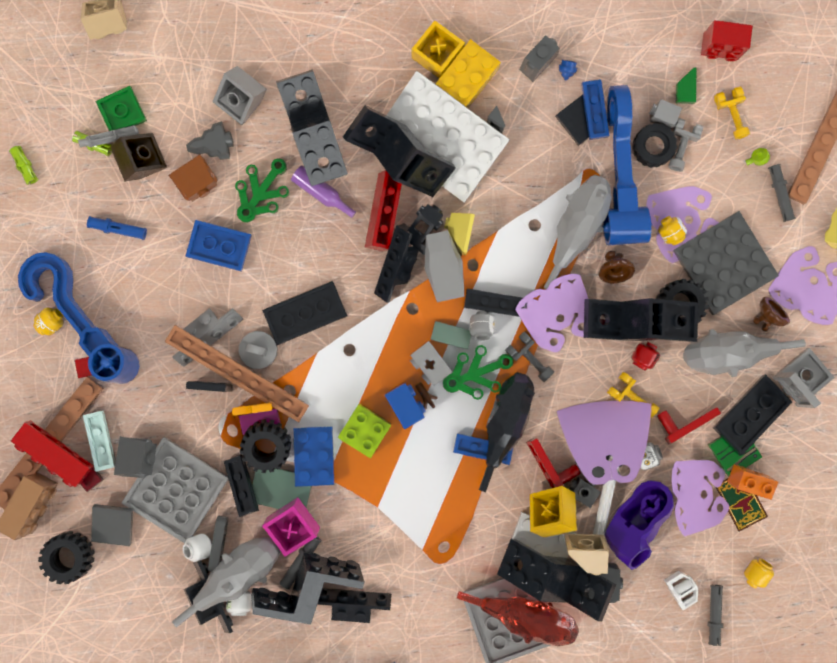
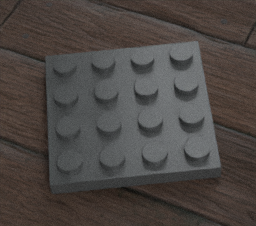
[673,211,779,315]

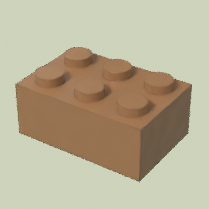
[0,473,58,540]

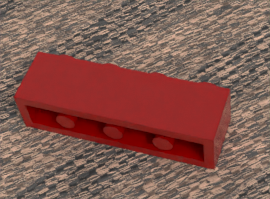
[365,170,402,251]
[11,420,94,487]

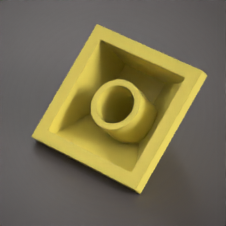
[444,213,475,256]

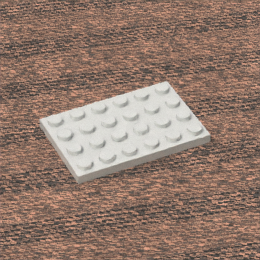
[386,71,510,202]

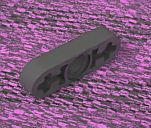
[208,515,229,572]

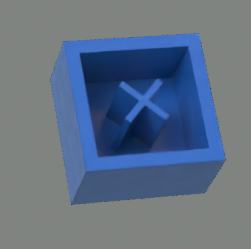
[385,383,426,430]

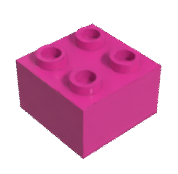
[262,497,320,557]

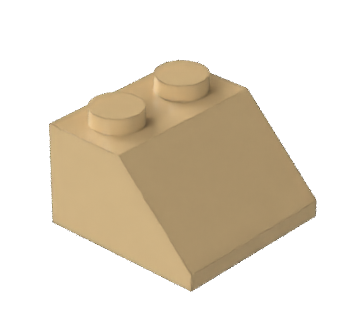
[80,0,127,40]
[564,534,609,575]

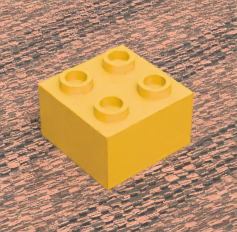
[411,20,465,78]
[529,486,577,538]

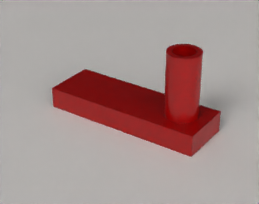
[657,407,721,445]
[526,438,581,488]

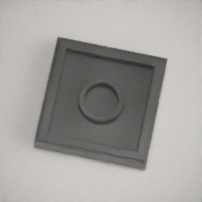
[91,504,133,546]

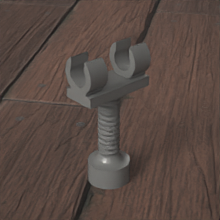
[505,332,555,382]

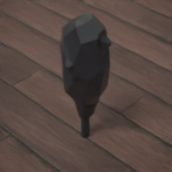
[479,372,535,493]

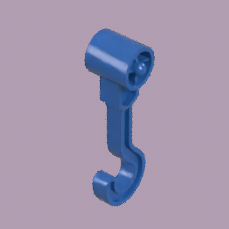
[602,85,652,246]
[18,252,140,384]

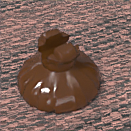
[598,251,635,284]
[753,297,790,332]

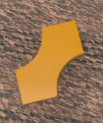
[232,403,272,416]

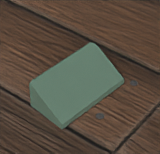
[430,321,471,349]

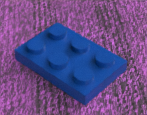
[185,220,252,272]
[293,427,335,487]

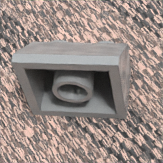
[213,66,267,125]

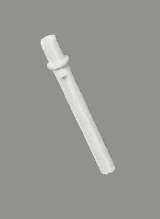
[593,455,620,535]

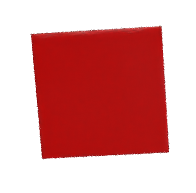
[74,357,93,379]

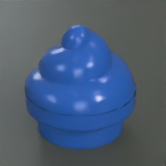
[559,60,578,80]

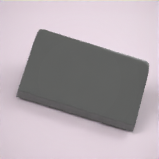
[487,106,505,134]

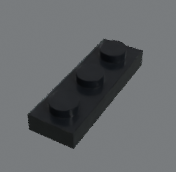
[463,289,523,317]
[224,455,259,517]

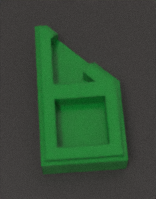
[676,67,697,104]

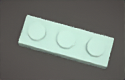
[83,411,116,472]

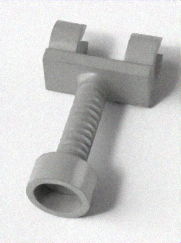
[668,118,703,172]

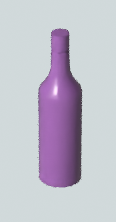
[291,165,356,218]

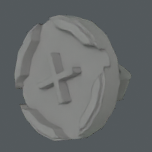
[239,331,278,369]

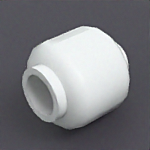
[183,534,212,562]
[226,591,252,616]

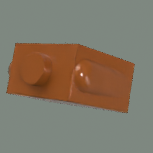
[168,154,218,202]

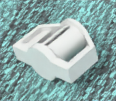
[664,571,698,610]

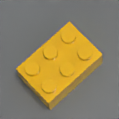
[435,39,501,108]

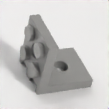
[772,348,835,408]

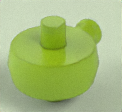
[745,148,770,166]

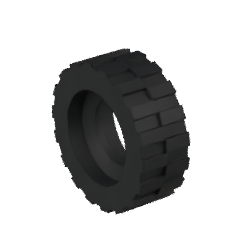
[632,123,677,168]

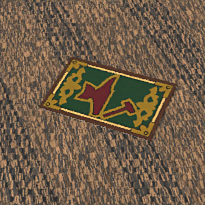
[716,478,768,532]

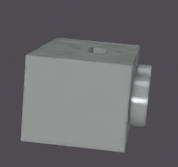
[410,341,452,386]

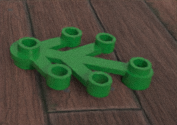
[235,158,290,223]
[443,345,513,400]

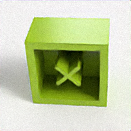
[338,403,392,459]

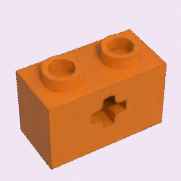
[727,464,779,500]

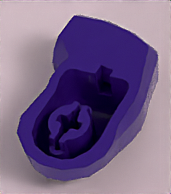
[604,480,674,570]

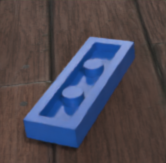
[581,79,610,140]
[453,433,513,465]

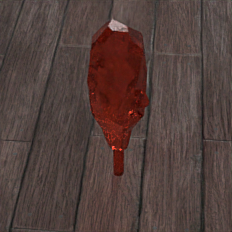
[456,591,579,646]

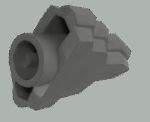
[186,121,234,160]

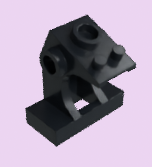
[399,204,444,255]

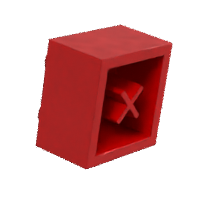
[701,20,753,62]

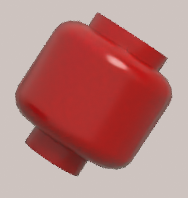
[631,341,660,371]

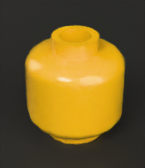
[744,558,774,588]

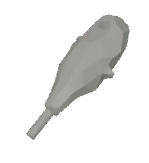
[544,175,612,289]
[683,329,806,377]
[172,537,281,627]

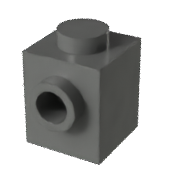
[568,477,601,508]

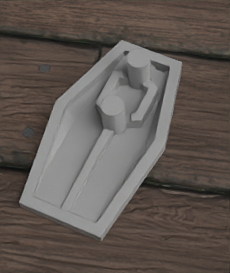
[425,230,465,302]

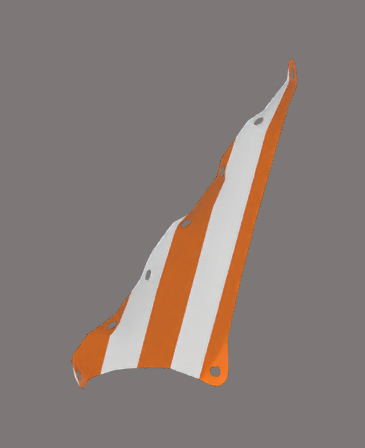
[218,169,600,564]

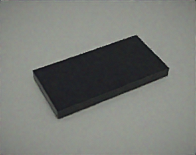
[262,281,348,346]
[713,374,792,456]

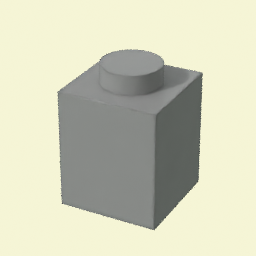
[649,99,682,130]

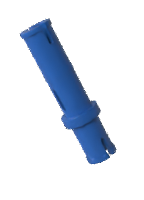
[87,216,147,240]

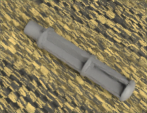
[78,125,139,148]

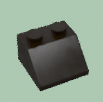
[110,133,167,182]

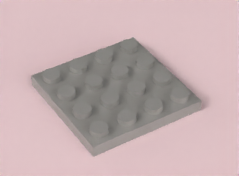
[122,437,229,543]
[461,578,561,663]

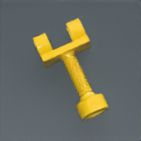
[714,86,750,140]
[607,372,660,419]

